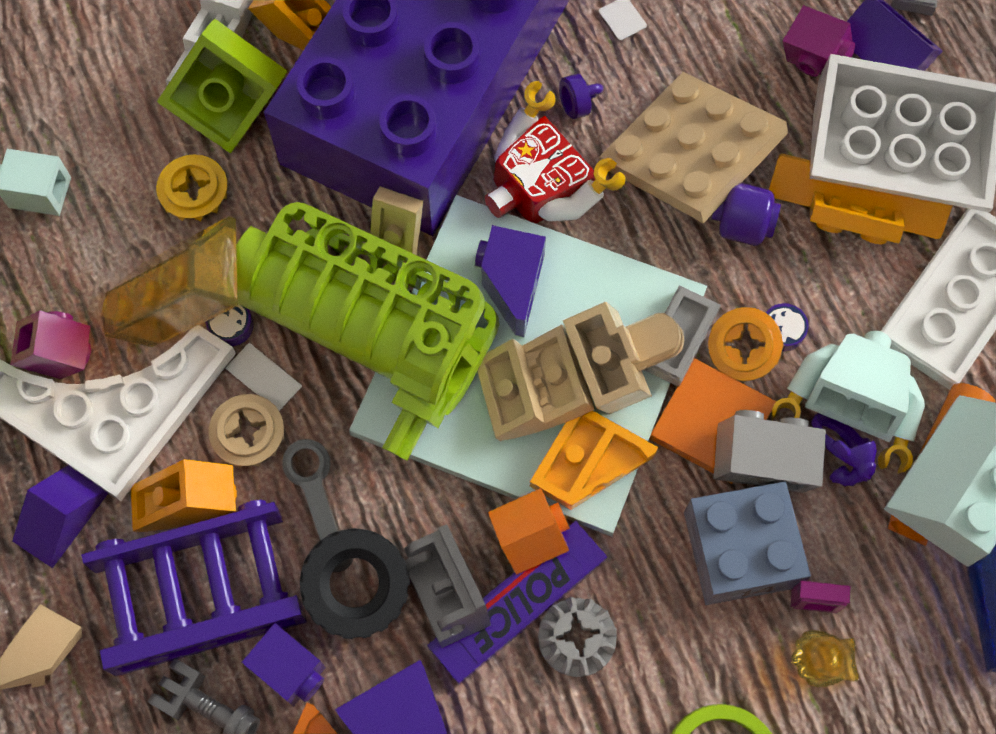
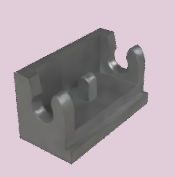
[404,524,491,648]

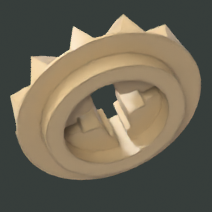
[209,394,284,468]

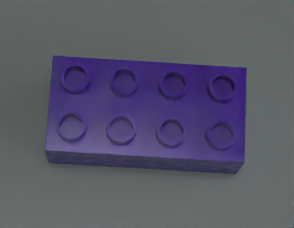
[264,0,569,236]

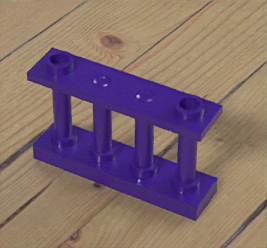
[81,500,307,676]

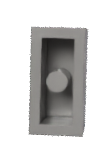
[713,410,826,493]

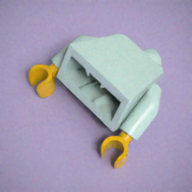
[771,331,925,474]

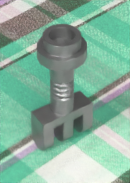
[147,658,260,734]

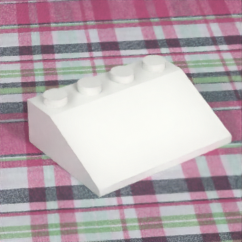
[810,54,996,212]

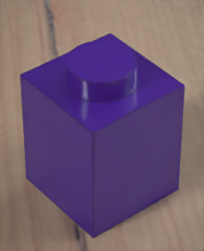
[241,623,326,707]

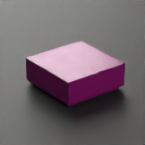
[790,581,851,614]

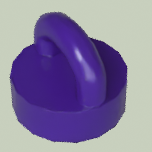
[559,74,604,119]

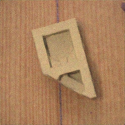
[0,604,82,695]

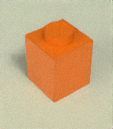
[488,488,570,575]

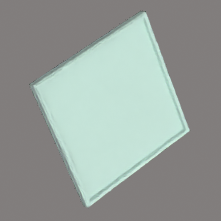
[349,195,707,537]

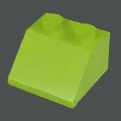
[157,18,287,154]

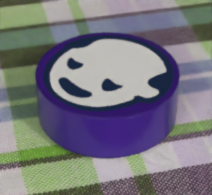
[205,299,254,347]
[766,303,809,351]

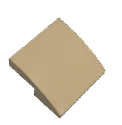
[478,324,595,441]

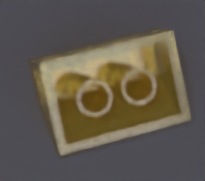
[102,216,238,347]

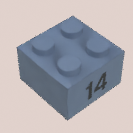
[684,481,811,605]

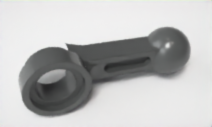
[282,439,354,573]

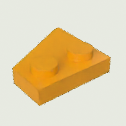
[529,410,658,510]

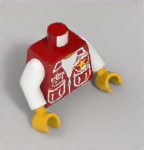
[485,81,625,224]

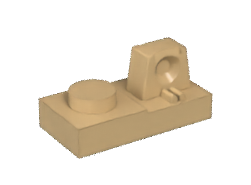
[368,186,423,266]

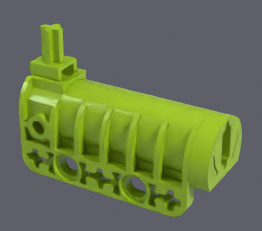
[224,202,500,461]

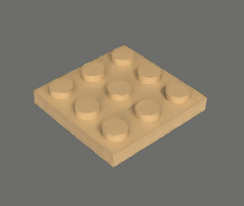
[599,72,788,223]

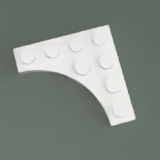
[0,323,236,502]

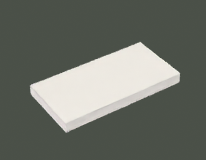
[881,208,996,390]

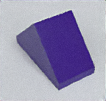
[12,465,109,568]

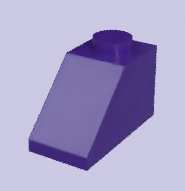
[475,225,546,337]

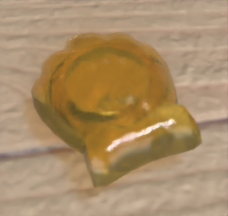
[791,630,859,687]

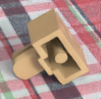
[562,301,685,414]

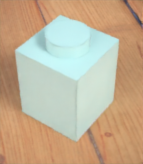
[0,149,71,216]

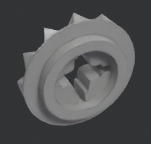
[538,597,617,677]

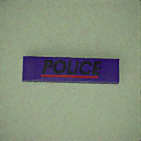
[427,521,608,685]

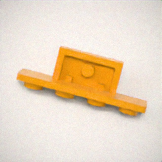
[768,154,953,245]

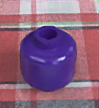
[711,183,781,246]

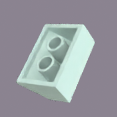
[884,395,996,567]

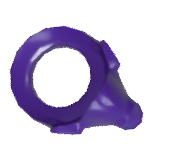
[812,413,877,487]

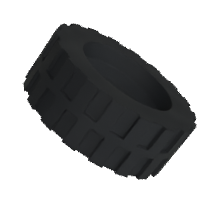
[300,528,410,639]

